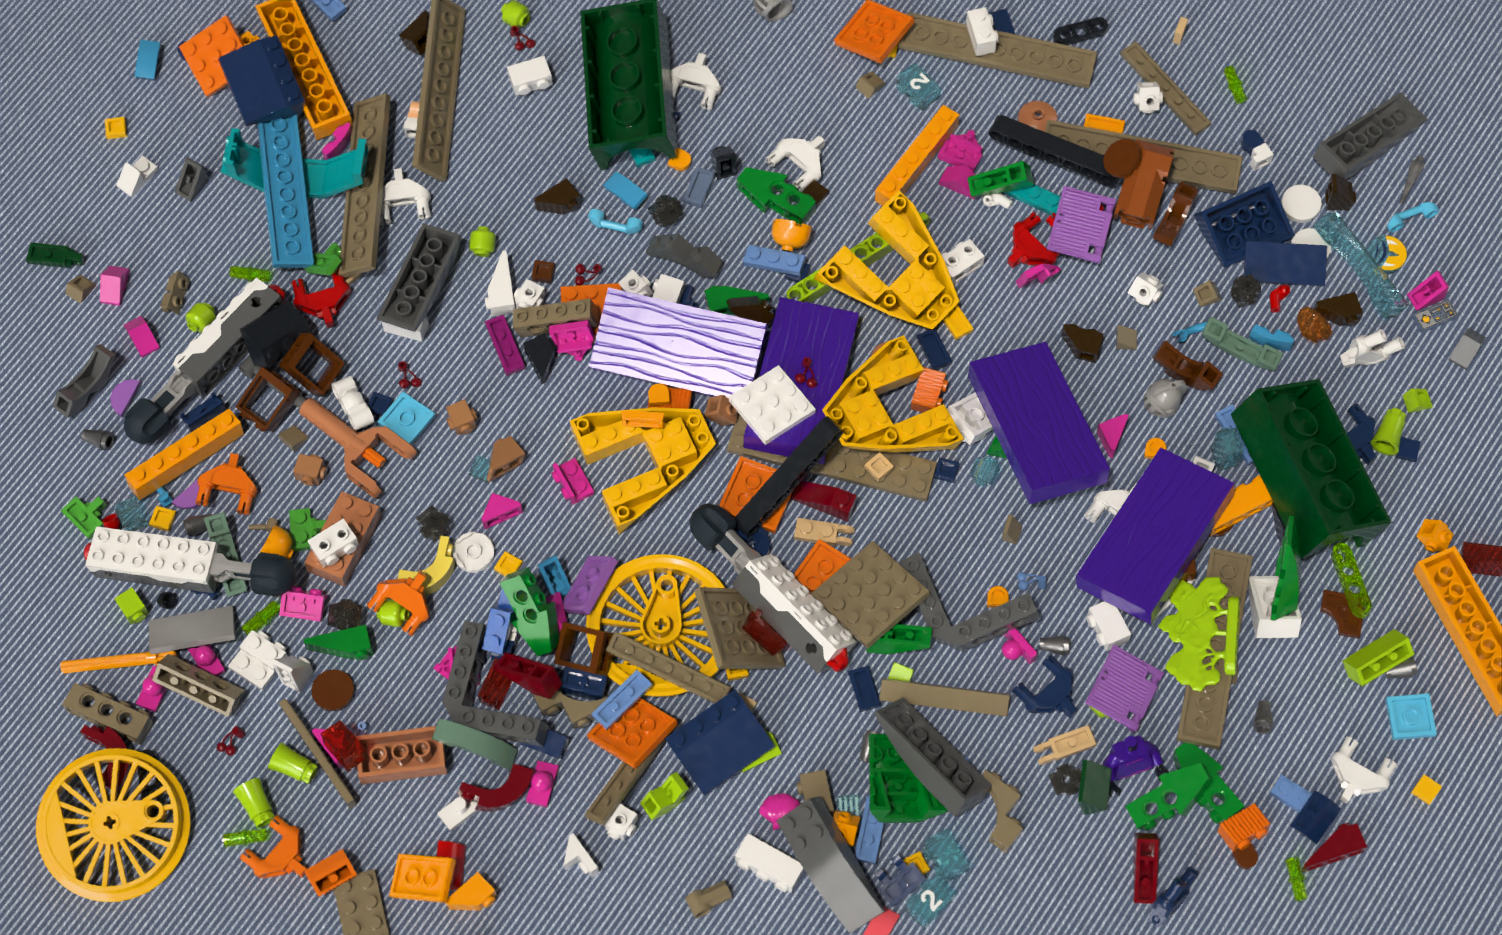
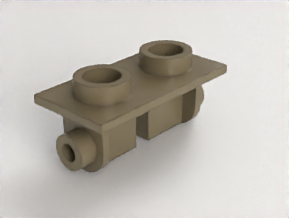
[160,270,190,315]

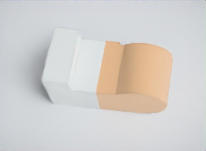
[403,101,419,138]

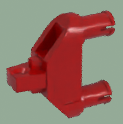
[1007,212,1061,268]
[291,268,351,328]

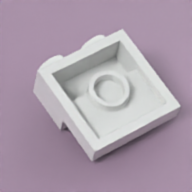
[947,393,993,445]
[228,630,288,691]

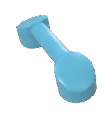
[1387,202,1440,233]
[588,209,643,234]

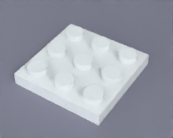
[729,365,816,445]

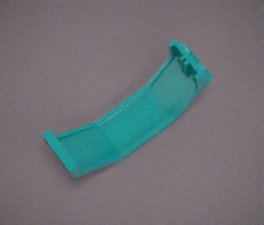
[221,128,369,199]

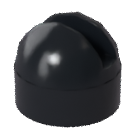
[157,592,176,609]

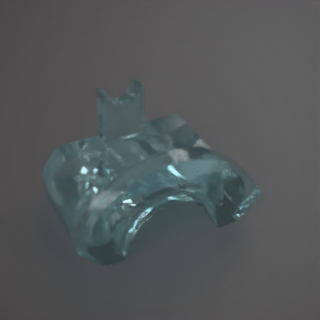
[114,495,148,531]

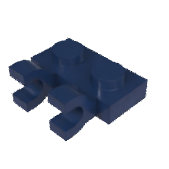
[874,854,927,907]

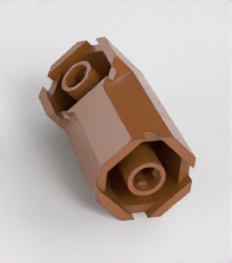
[1113,139,1175,229]

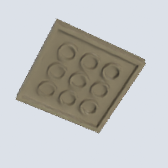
[811,541,930,649]
[694,587,786,669]

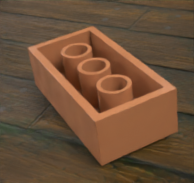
[304,491,382,587]
[355,726,448,785]

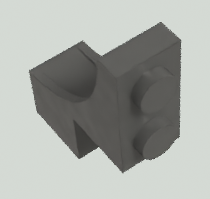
[646,233,723,278]
[52,344,116,418]

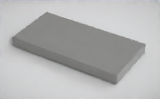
[149,605,235,654]

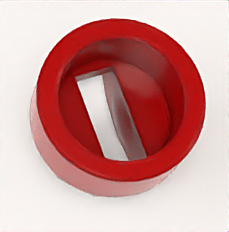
[102,514,121,529]

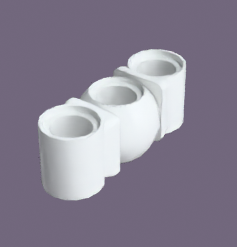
[331,376,374,431]

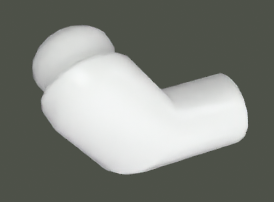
[983,193,1013,210]

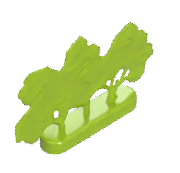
[1158,577,1240,692]

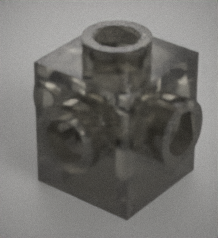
[647,195,683,228]
[1230,274,1261,308]
[416,505,450,543]
[327,599,362,630]
[1048,763,1081,796]

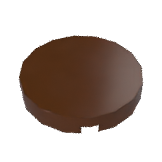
[1103,139,1142,178]
[311,669,354,712]

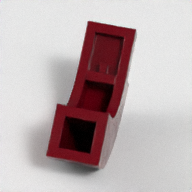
[80,725,132,793]
[457,764,534,812]

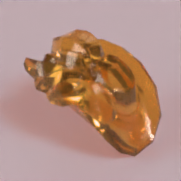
[1297,307,1333,344]

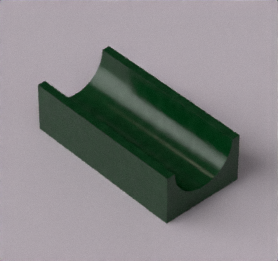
[580,0,678,170]
[1231,379,1392,559]

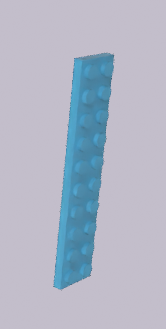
[257,115,314,268]

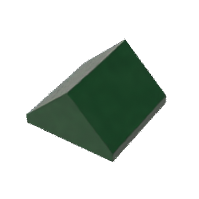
[1078,760,1112,815]

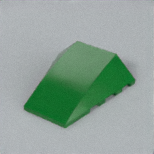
[1270,516,1302,621]
[869,734,948,823]

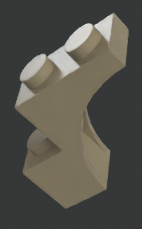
[531,690,608,729]
[982,770,1023,854]

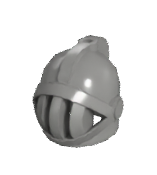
[753,0,793,22]
[1143,378,1187,418]

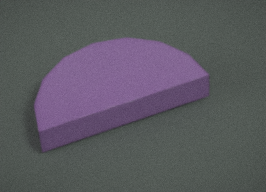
[110,379,141,418]
[172,479,204,509]

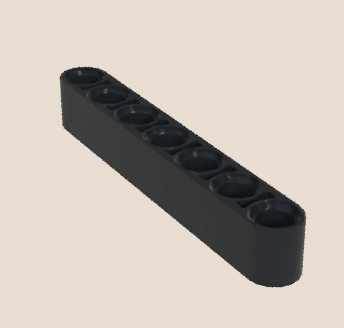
[988,115,1117,185]
[734,416,843,537]

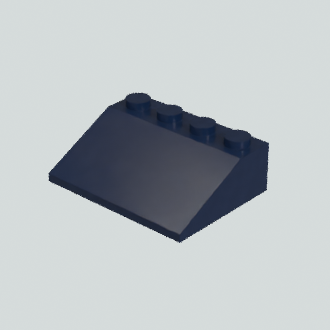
[218,36,305,126]
[1194,181,1295,267]
[665,689,775,796]

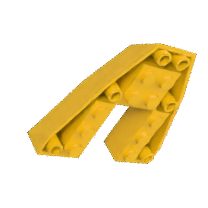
[813,190,960,329]
[822,335,964,453]
[570,407,716,535]

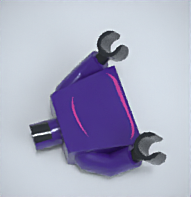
[1103,735,1169,798]

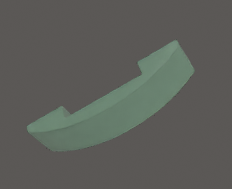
[1202,316,1283,371]
[204,512,248,598]
[432,719,517,770]

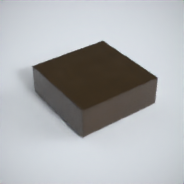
[802,180,830,207]

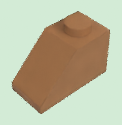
[487,436,525,482]

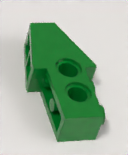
[737,167,816,227]
[500,567,559,656]
[1172,742,1245,825]
[1125,763,1213,831]

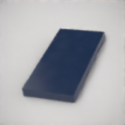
[1243,241,1327,286]

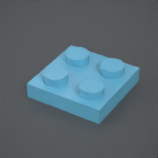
[377,392,436,446]
[1385,693,1437,740]

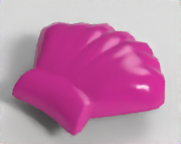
[759,793,800,830]

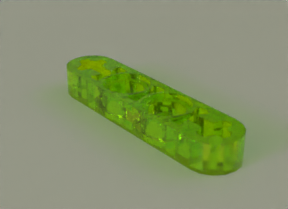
[1331,543,1372,618]

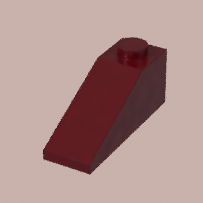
[791,481,857,522]
[493,652,562,699]
[1301,823,1367,873]
[1133,833,1159,904]

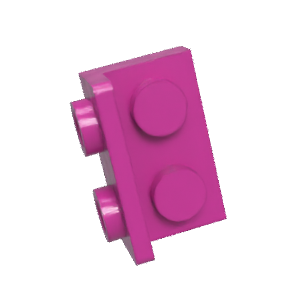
[551,458,594,505]
[279,586,328,622]

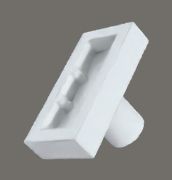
[437,796,478,832]

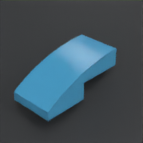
[135,40,161,80]
[603,171,648,210]
[1249,324,1295,351]

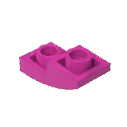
[322,122,352,160]

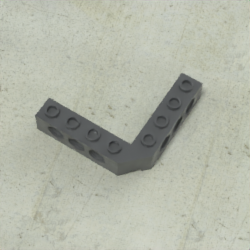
[900,553,1041,652]
[442,621,549,747]

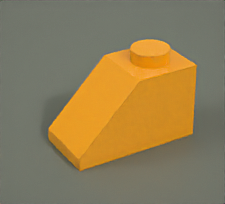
[446,872,497,911]

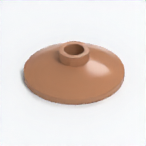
[1018,101,1057,132]

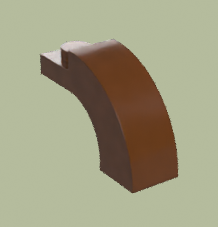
[1153,182,1199,246]
[1152,340,1223,390]

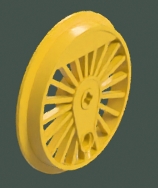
[586,554,725,697]
[36,748,191,902]

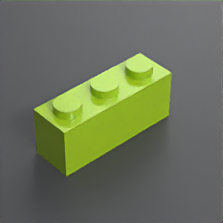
[1342,629,1414,686]

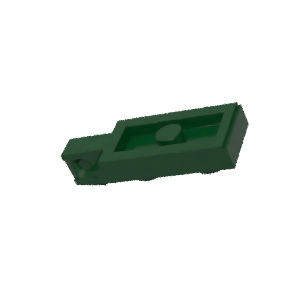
[26,242,85,268]

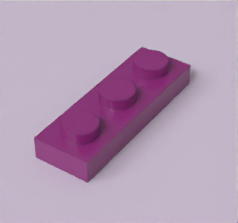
[484,315,525,376]

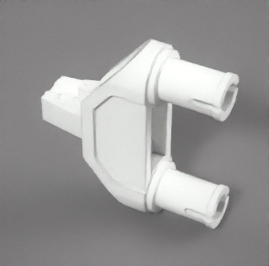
[671,53,721,110]
[765,136,825,192]
[380,168,431,225]
[1340,329,1405,368]
[1084,483,1137,523]
[1331,737,1397,804]

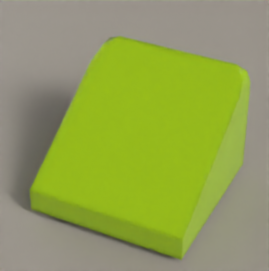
[1403,388,1433,413]
[888,662,914,681]

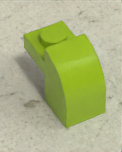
[640,772,689,820]

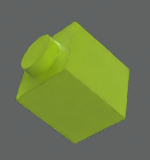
[114,587,149,625]

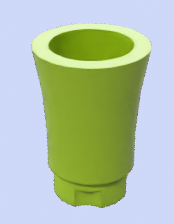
[1371,408,1406,455]
[268,742,319,784]
[233,778,275,828]

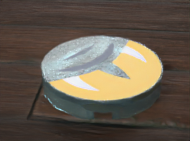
[1366,235,1407,274]

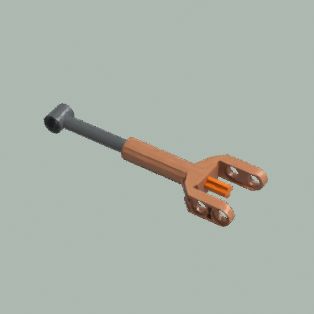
[238,354,417,499]

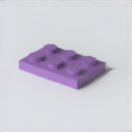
[563,556,618,615]

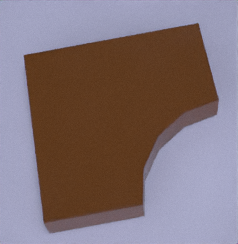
[1320,590,1366,639]

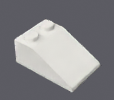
[1248,576,1302,638]

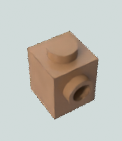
[705,394,738,426]
[446,399,478,436]
[293,453,327,486]

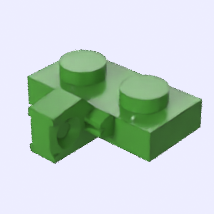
[303,243,342,275]
[60,496,107,540]
[289,508,326,552]

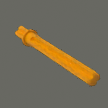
[60,650,177,673]

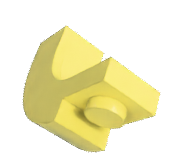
[397,536,455,596]

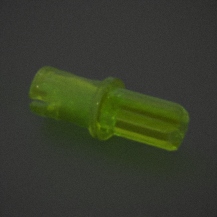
[1224,65,1248,104]
[229,266,270,283]
[242,600,280,635]
[223,829,268,847]
[1285,857,1308,902]

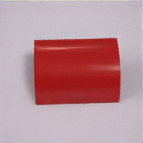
[436,841,466,890]

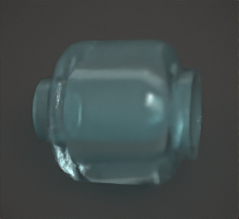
[970,455,1000,487]

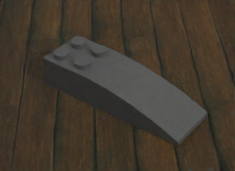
[1313,92,1427,180]
[377,223,461,332]
[875,697,992,817]
[776,796,885,933]

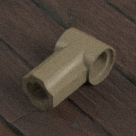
[685,880,732,918]

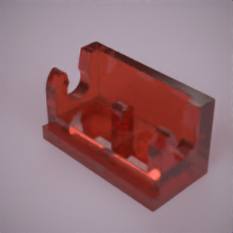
[1460,542,1502,577]
[742,608,787,655]
[478,658,513,710]
[321,720,366,772]

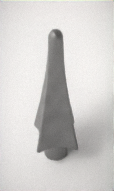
[1399,155,1425,205]

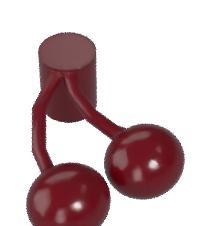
[510,26,536,51]
[575,264,603,286]
[795,357,817,388]
[398,361,422,388]
[216,726,245,756]

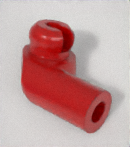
[1269,284,1290,313]

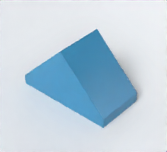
[537,555,571,597]

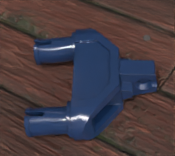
[1347,403,1376,465]
[1012,654,1077,718]
[1148,867,1199,928]

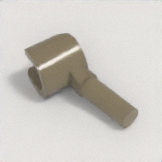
[249,518,280,533]

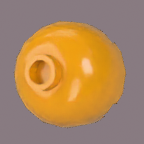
[771,219,812,252]
[260,524,294,560]

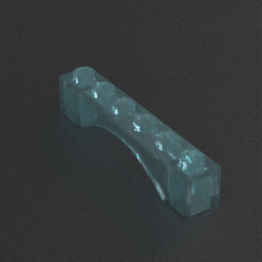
[1313,213,1410,318]

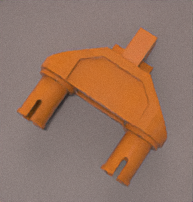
[195,453,258,515]
[367,570,430,636]
[240,815,306,878]

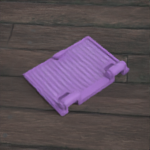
[1047,186,1116,263]
[1085,644,1164,732]

